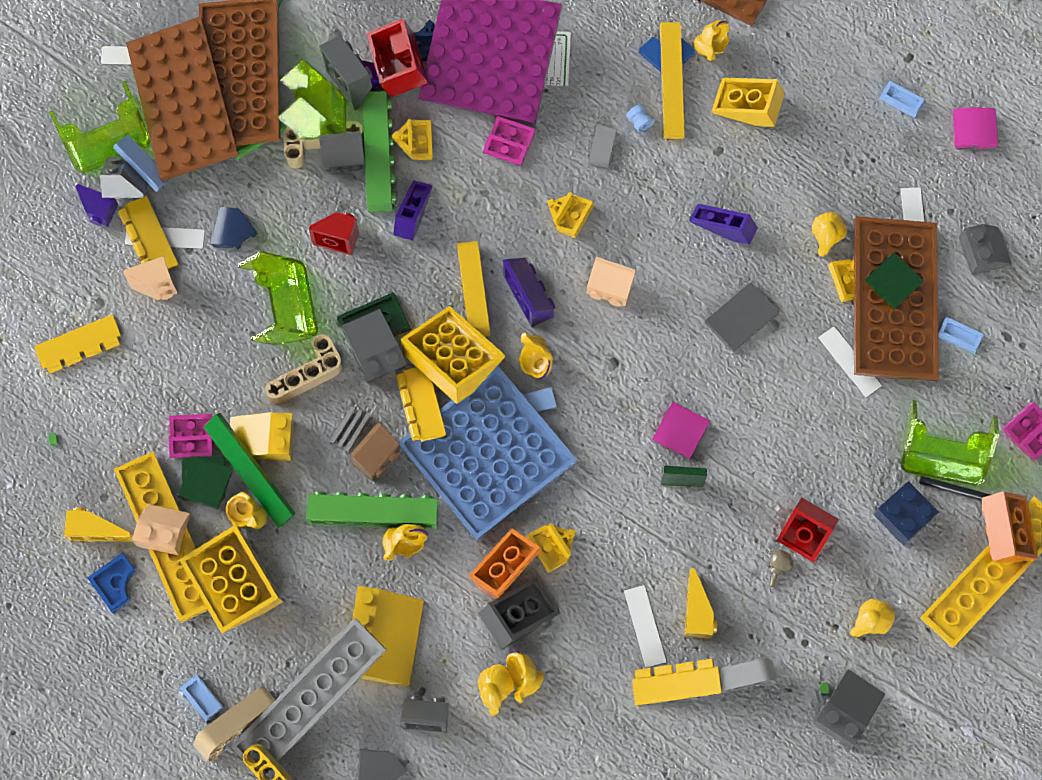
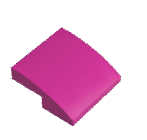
[953,107,998,150]
[483,116,536,166]
[652,401,711,459]
[1002,401,1042,461]
[169,414,213,458]

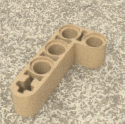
[284,121,364,169]
[265,334,343,405]
[193,686,276,762]

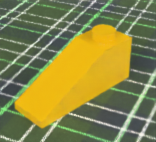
[64,507,133,542]
[684,568,717,639]

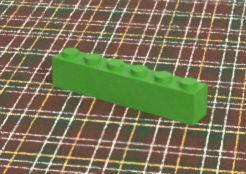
[363,91,396,212]
[306,492,438,529]

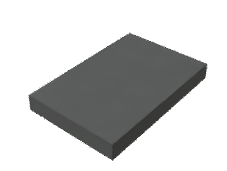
[705,282,779,352]

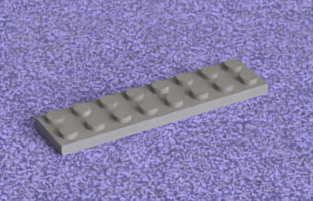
[231,618,387,775]

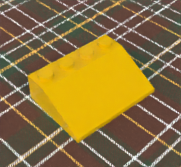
[401,306,505,404]
[179,525,283,634]
[352,586,424,686]

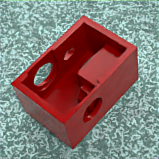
[366,18,428,98]

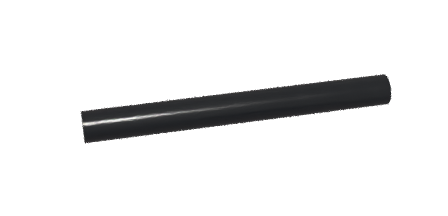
[918,476,991,501]

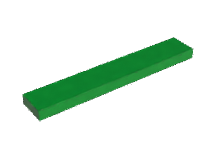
[204,413,296,528]

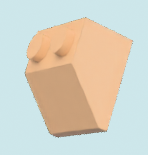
[123,257,177,300]
[586,257,636,307]
[132,504,190,555]

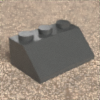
[319,35,372,111]

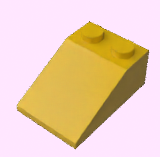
[711,78,785,127]
[230,412,295,461]

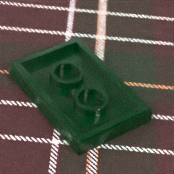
[337,292,411,354]

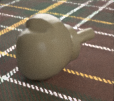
[769,550,794,587]

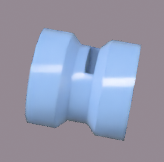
[627,104,654,132]

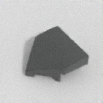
[356,748,407,780]

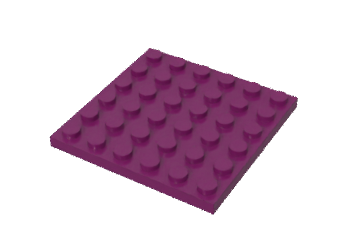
[418,0,563,124]

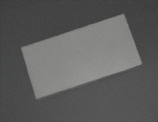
[588,125,617,168]

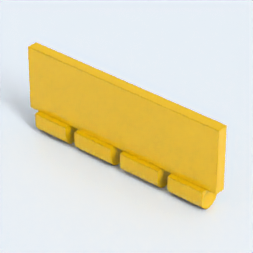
[118,196,179,270]
[34,315,122,374]
[396,367,446,442]
[632,658,722,706]

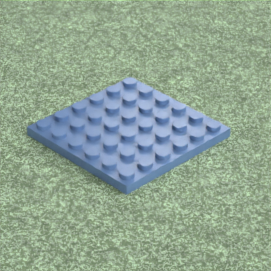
[398,366,577,541]

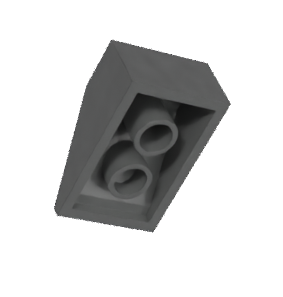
[319,131,365,174]
[342,309,406,383]
[478,577,560,650]
[813,669,885,749]

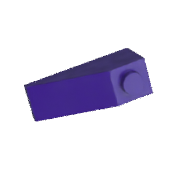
[393,180,433,241]
[689,204,758,245]

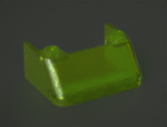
[278,58,347,141]
[49,81,150,173]
[237,251,318,345]
[900,400,999,485]

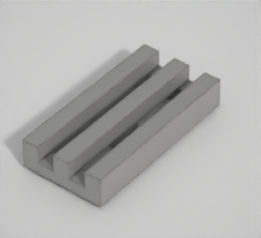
[330,406,370,453]

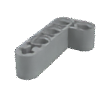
[690,658,778,700]

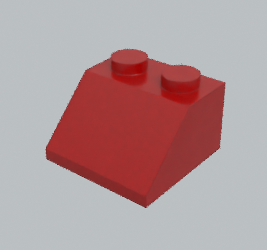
[309,212,359,256]
[776,497,839,562]

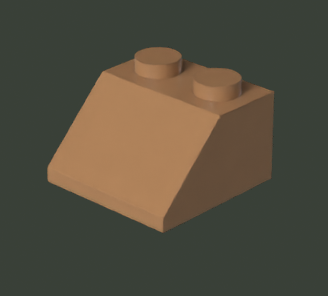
[350,422,400,481]

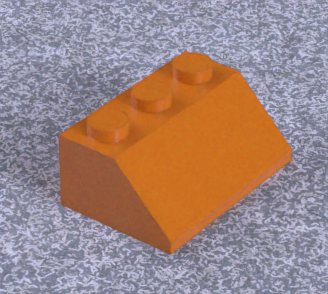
[981,492,1038,563]
[469,528,542,599]

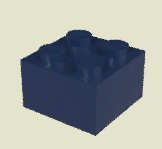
[874,481,939,546]

